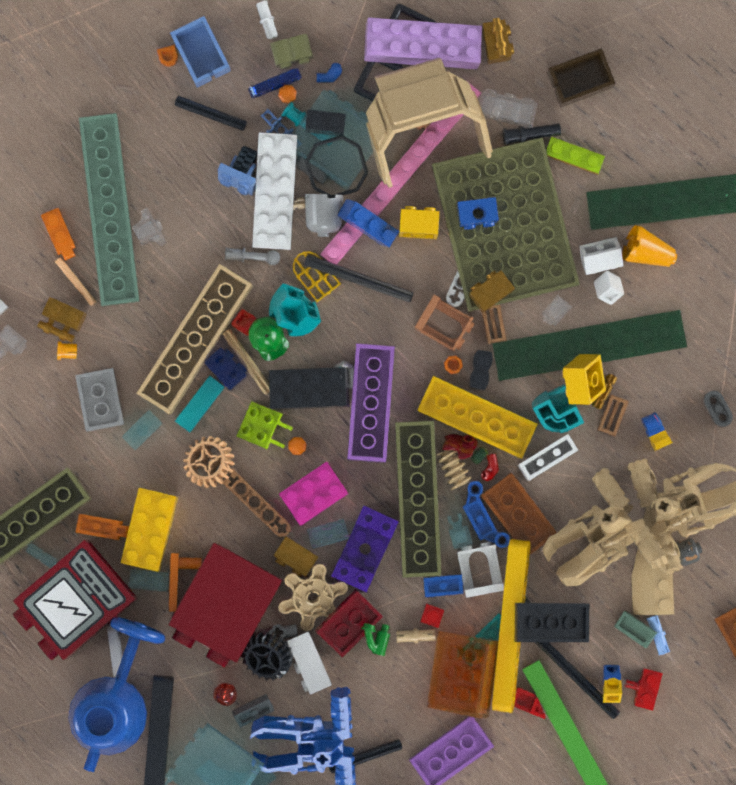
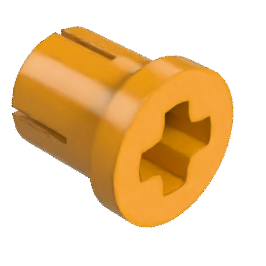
[57,341,77,360]

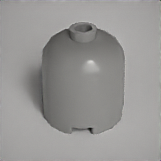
[305,194,343,237]

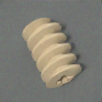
[436,450,472,490]

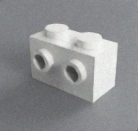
[579,237,623,275]

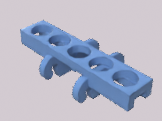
[261,109,302,149]

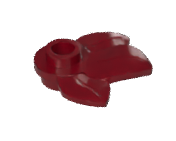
[442,434,478,460]

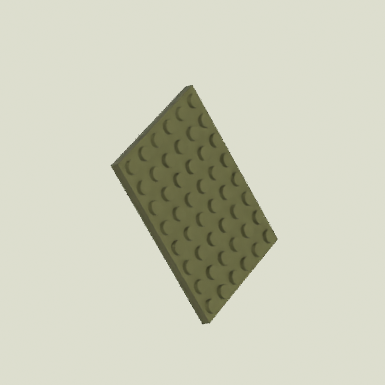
[431,137,580,312]

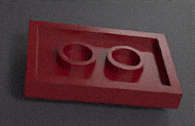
[315,589,383,658]

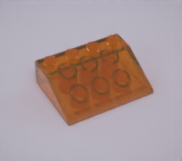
[427,631,499,718]

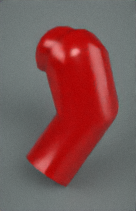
[481,454,499,481]

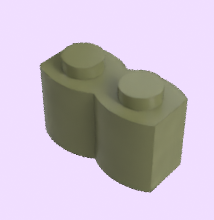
[270,34,313,70]

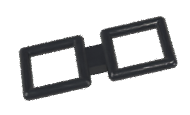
[353,3,437,102]

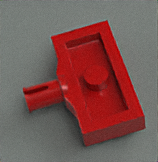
[624,668,663,711]

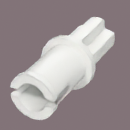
[256,1,278,39]

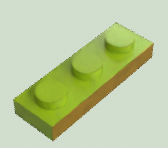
[546,137,605,175]

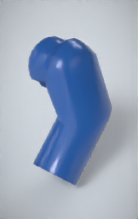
[317,63,342,83]

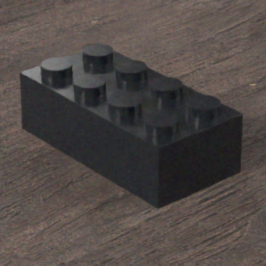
[269,367,350,410]

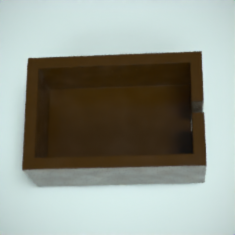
[547,48,616,108]

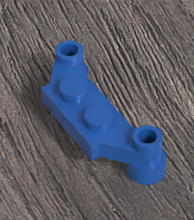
[462,481,510,548]

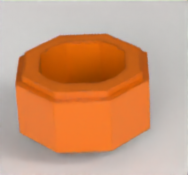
[278,85,297,104]
[444,355,463,375]
[288,437,307,455]

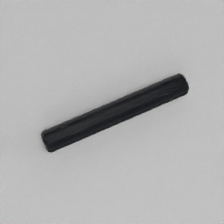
[174,96,247,131]
[329,739,403,774]

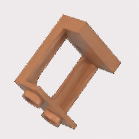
[414,294,475,352]

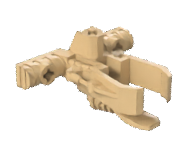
[627,459,736,574]
[542,468,669,586]

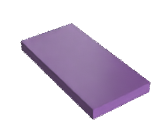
[409,714,494,785]

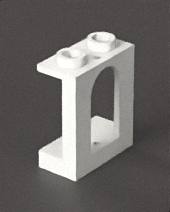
[457,542,504,598]

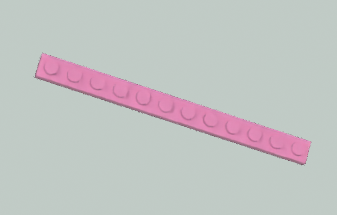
[320,81,481,265]

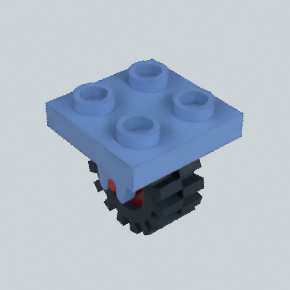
[218,146,258,196]

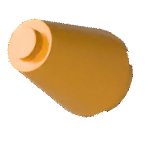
[622,225,677,267]

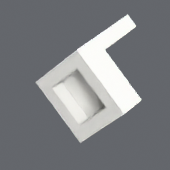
[594,271,624,305]

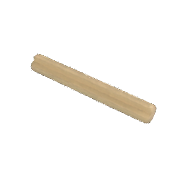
[222,329,270,395]

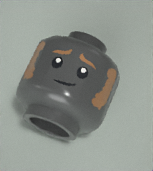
[676,538,703,566]

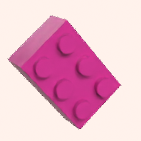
[279,462,348,526]

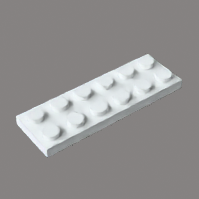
[252,132,297,250]

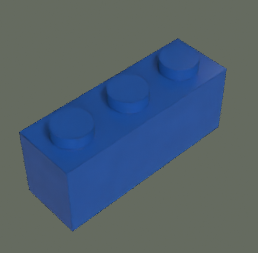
[337,199,399,248]

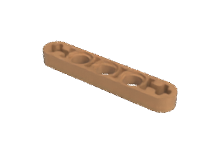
[222,467,291,537]

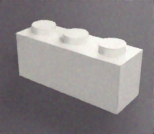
[518,434,578,482]
[287,631,332,695]

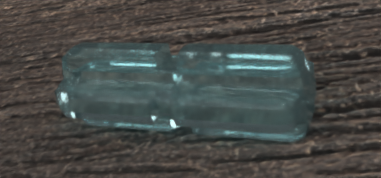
[26,544,57,568]

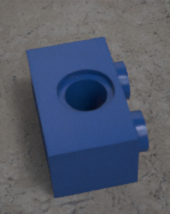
[456,197,499,230]

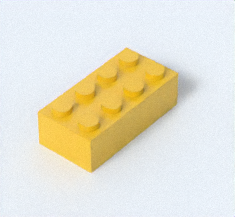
[121,488,178,572]

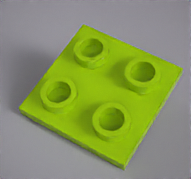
[236,401,293,449]

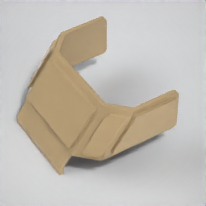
[366,58,493,188]

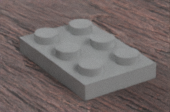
[75,368,124,432]

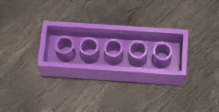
[348,344,395,463]

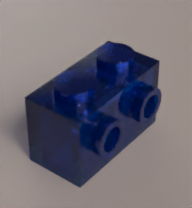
[204,347,248,392]

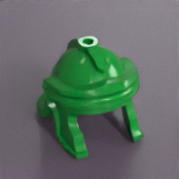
[248,316,289,361]

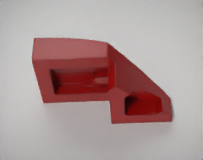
[514,687,546,719]

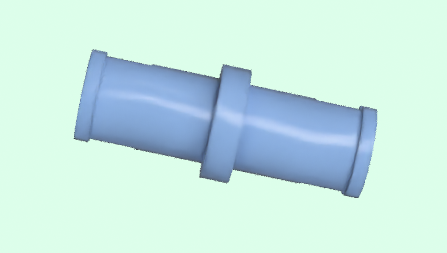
[646,615,670,655]

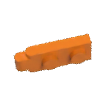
[41,208,76,261]
[75,514,129,540]

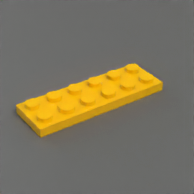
[417,376,538,459]

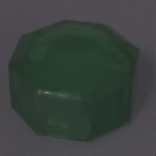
[471,447,489,465]

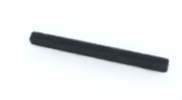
[304,255,414,302]
[534,642,620,719]

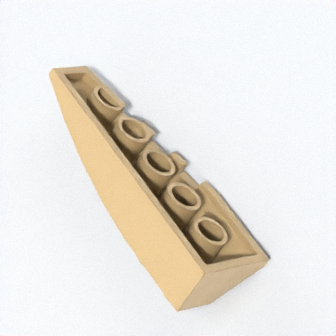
[631,509,674,615]

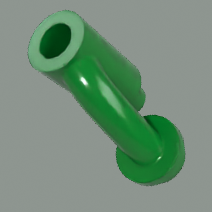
[361,623,390,656]

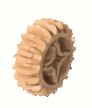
[183,436,235,488]

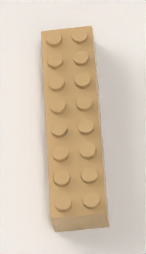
[136,264,253,415]

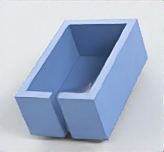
[170,16,231,88]

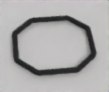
[305,136,368,198]

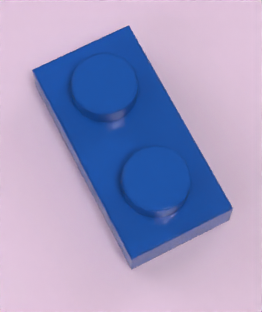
[423,574,464,597]

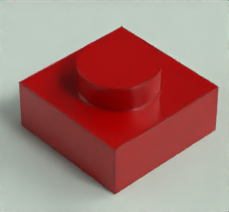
[231,309,257,336]
[420,604,445,628]

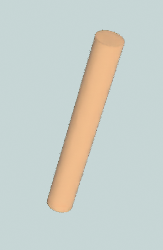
[55,257,97,306]

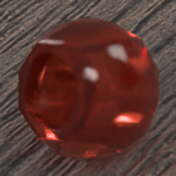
[213,682,238,707]

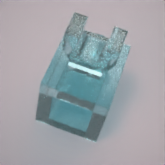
[447,513,473,549]

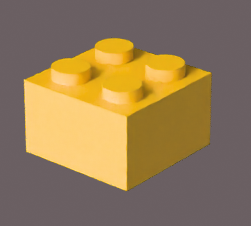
[399,206,440,239]
[563,354,606,405]

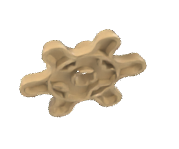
[278,564,348,631]

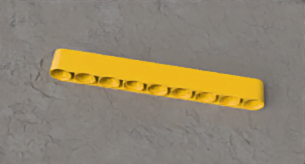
[492,539,531,713]

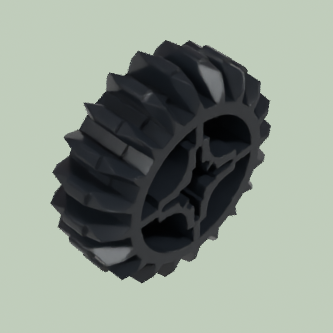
[241,630,293,681]

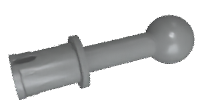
[225,248,280,265]

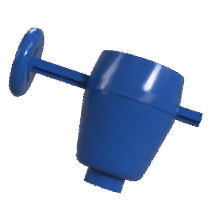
[68,617,165,772]

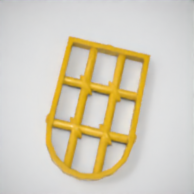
[293,251,341,303]

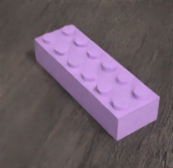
[364,18,482,69]

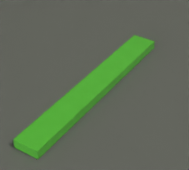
[522,660,608,785]

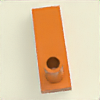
[168,553,202,612]

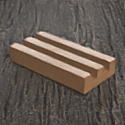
[482,305,507,345]
[597,394,629,437]

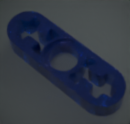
[248,68,302,99]

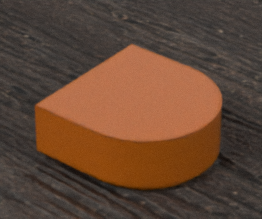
[157,44,178,67]

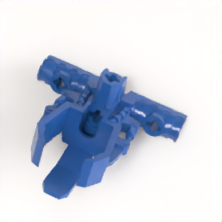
[250,687,356,785]

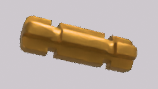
[592,374,617,410]

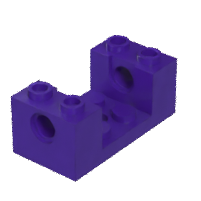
[331,506,399,592]

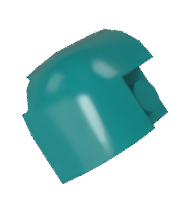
[269,283,321,337]
[531,384,584,434]

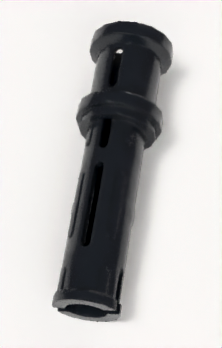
[502,123,561,145]

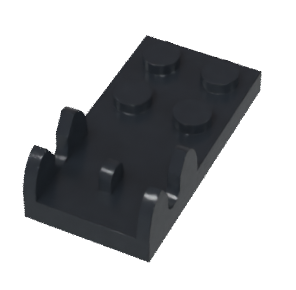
[514,603,590,642]

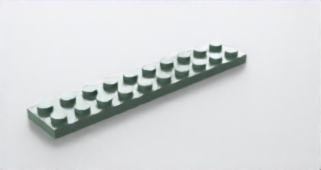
[79,113,140,307]

